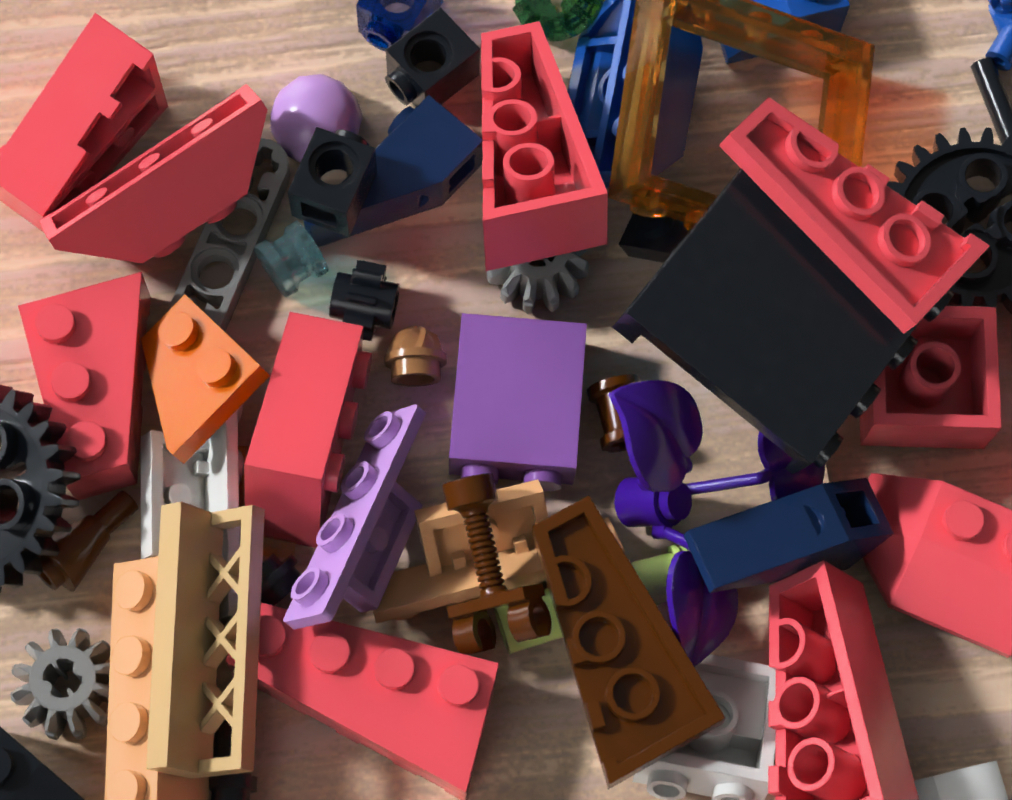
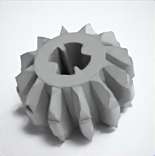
[487,249,589,314]
[11,628,110,740]

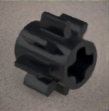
[329,260,400,341]

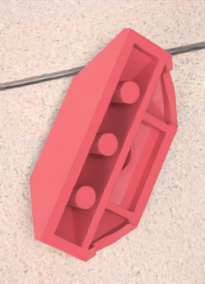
[39,84,267,264]
[863,473,1012,658]

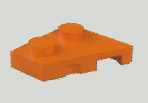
[141,294,270,464]

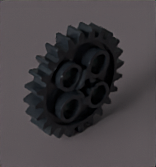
[887,127,1012,314]
[0,385,81,593]

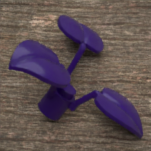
[608,380,825,667]

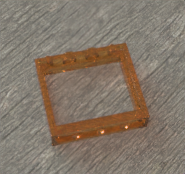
[608,0,875,231]

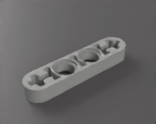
[167,138,291,332]

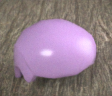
[270,74,363,163]

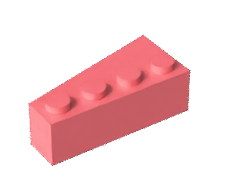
[481,21,608,271]
[768,560,919,800]

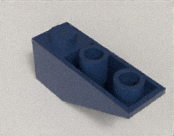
[304,95,483,249]
[683,478,894,593]

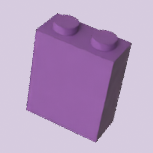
[449,313,587,491]

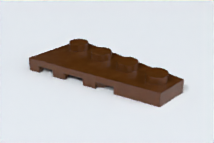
[532,495,725,790]

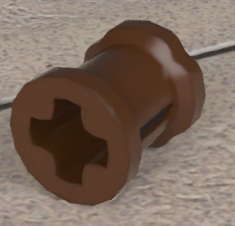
[586,374,641,453]

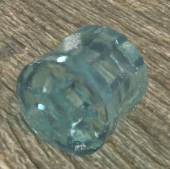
[254,220,329,298]

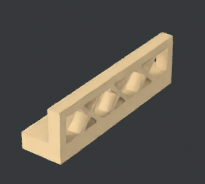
[146,501,265,779]

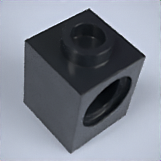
[385,7,480,107]
[287,127,377,237]

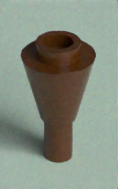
[37,490,139,592]

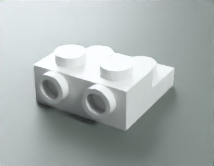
[633,654,776,800]

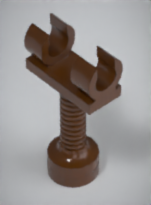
[442,473,552,655]

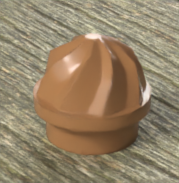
[384,325,447,387]

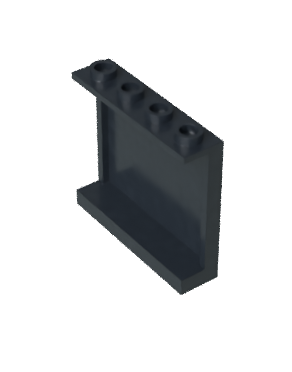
[613,168,954,475]

